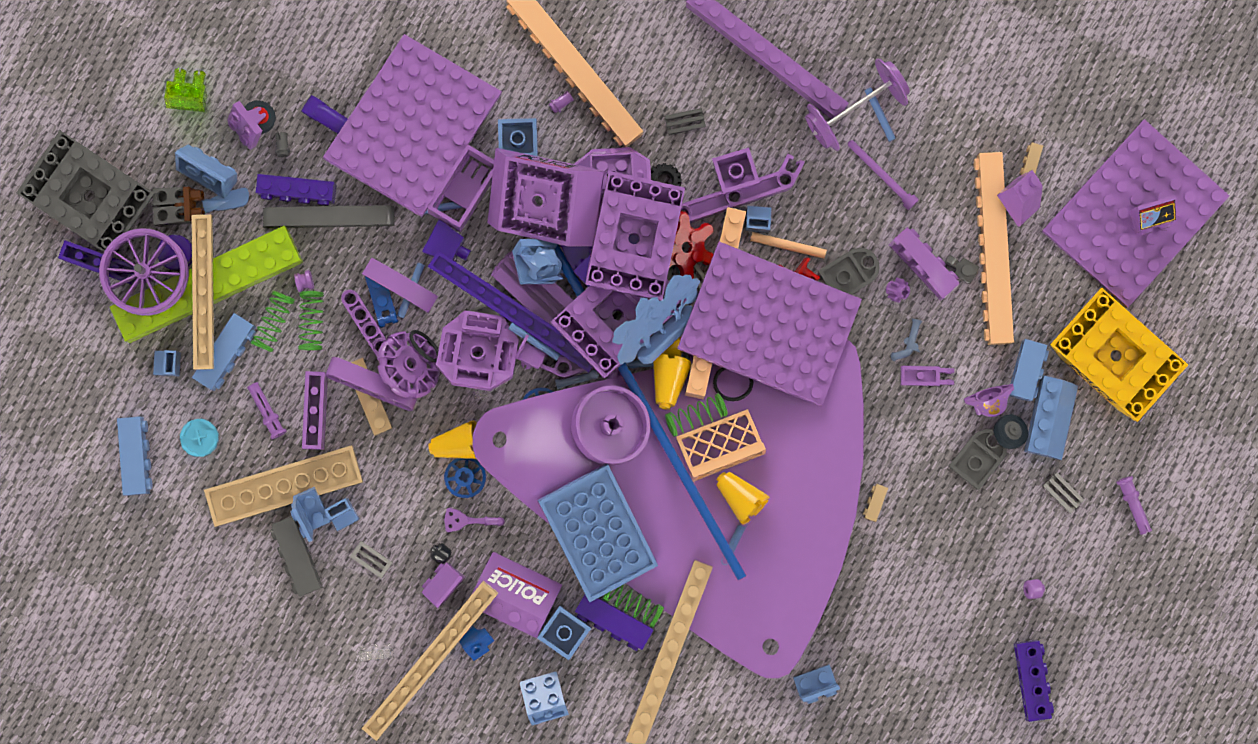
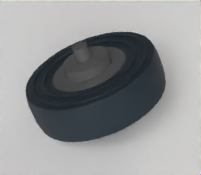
[994,414,1028,449]

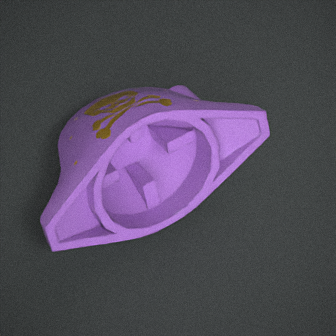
[964,384,1014,417]

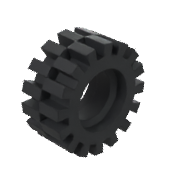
[651,163,682,187]

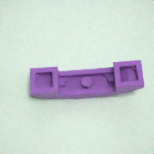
[362,257,438,313]

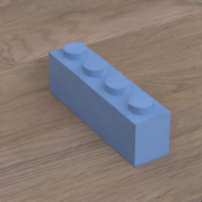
[192,313,256,391]
[117,416,152,496]

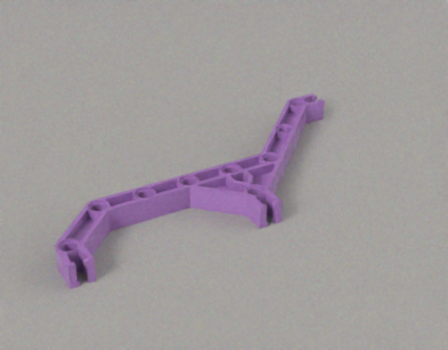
[540,154,805,378]

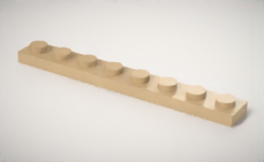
[192,215,214,370]

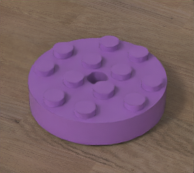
[571,386,650,465]

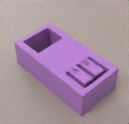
[427,144,494,233]

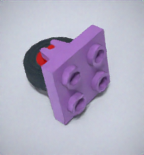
[227,100,276,150]

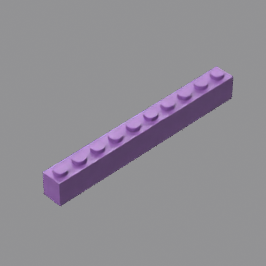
[686,0,849,119]

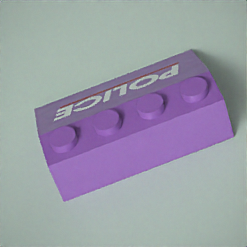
[471,552,562,638]

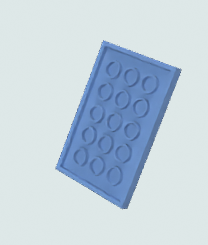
[538,464,658,602]

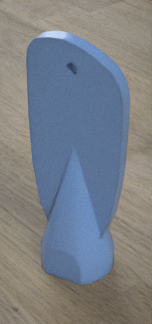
[202,188,249,214]

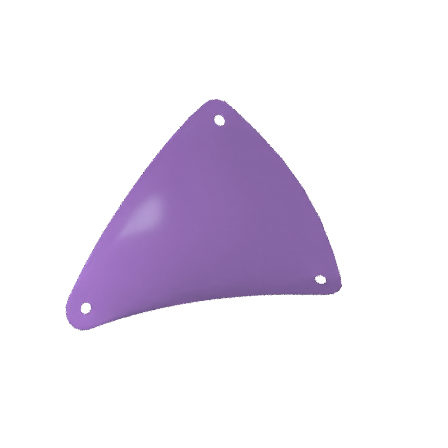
[472,339,864,678]

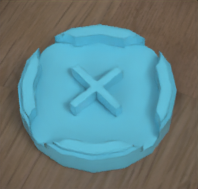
[180,419,219,457]

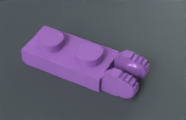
[900,366,954,386]

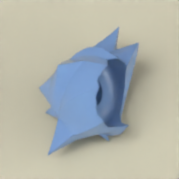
[521,247,564,280]

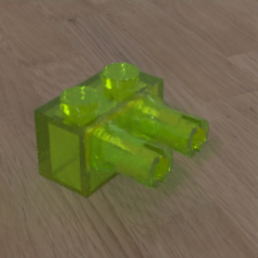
[164,68,207,112]

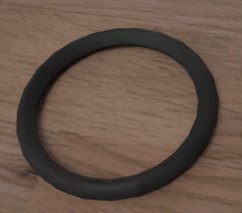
[409,330,439,363]
[713,367,754,402]

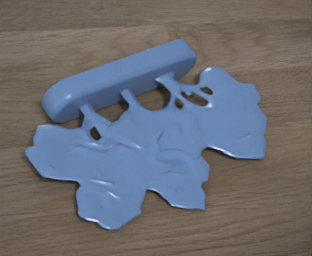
[612,275,700,364]

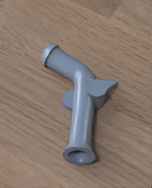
[891,319,923,361]
[555,370,599,390]

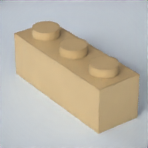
[1019,142,1043,175]
[863,484,888,522]

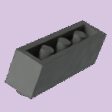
[270,516,323,597]

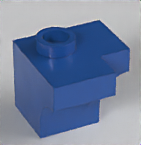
[459,625,494,661]

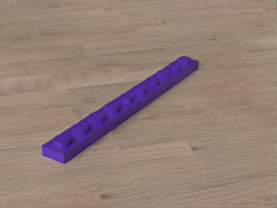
[428,251,592,372]

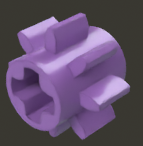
[886,277,910,303]

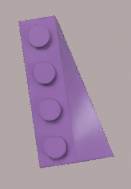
[889,227,960,301]

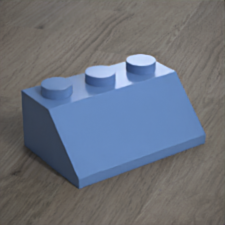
[175,144,237,199]

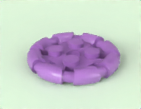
[377,331,440,399]

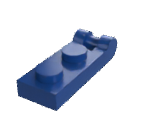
[365,277,399,328]

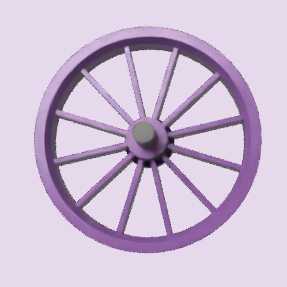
[99,229,189,316]

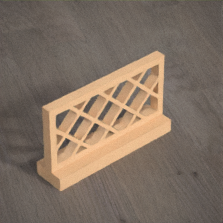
[676,409,766,482]

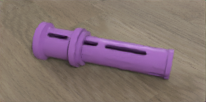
[247,382,287,439]
[1116,476,1152,535]

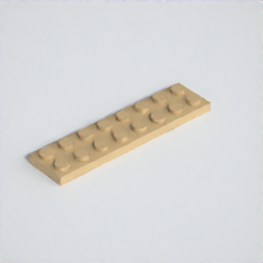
[204,445,363,527]

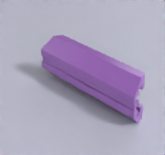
[491,251,574,326]

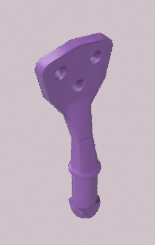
[444,508,505,532]

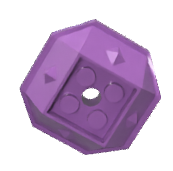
[575,147,651,212]
[436,310,519,391]

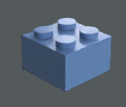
[498,118,538,156]
[537,605,592,660]

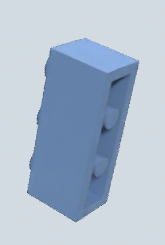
[1009,339,1049,402]

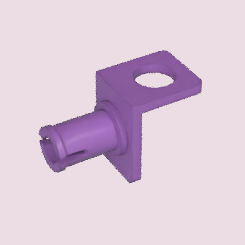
[515,334,546,369]

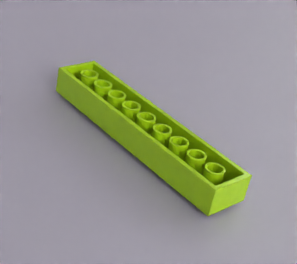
[109,226,303,343]

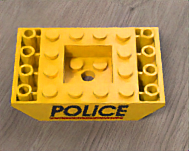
[1050,287,1188,422]

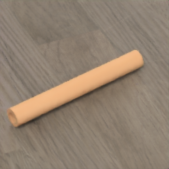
[750,232,827,259]

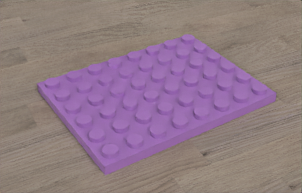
[323,34,502,217]
[1042,119,1229,308]
[677,241,862,407]

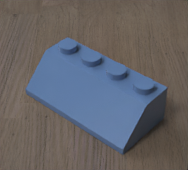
[1024,376,1078,460]

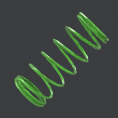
[250,291,295,352]
[298,291,324,350]
[665,393,728,437]
[602,584,664,628]

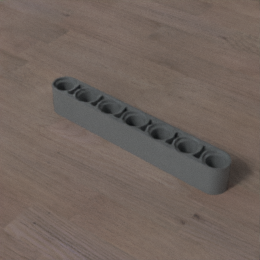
[263,205,394,228]

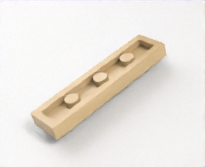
[351,358,392,436]

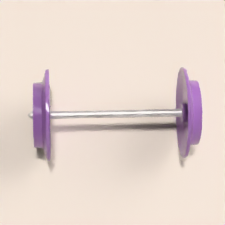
[805,58,910,151]

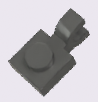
[944,255,980,284]

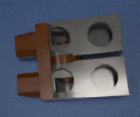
[152,186,205,227]

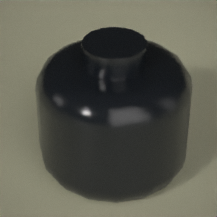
[430,543,452,565]

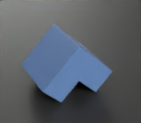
[745,206,771,233]
[153,350,181,376]
[324,498,359,531]

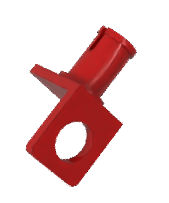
[779,257,820,281]

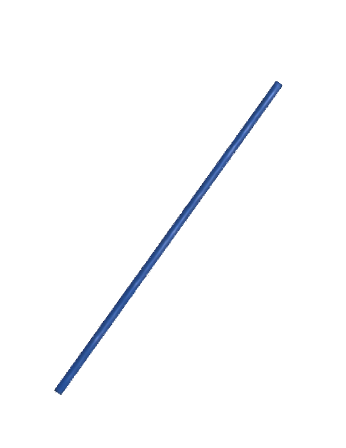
[554,244,746,580]

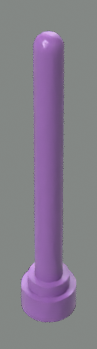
[848,140,919,211]

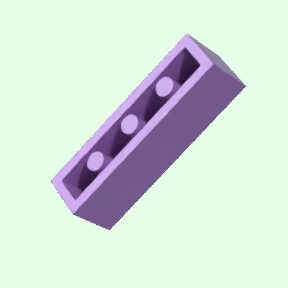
[302,371,328,450]

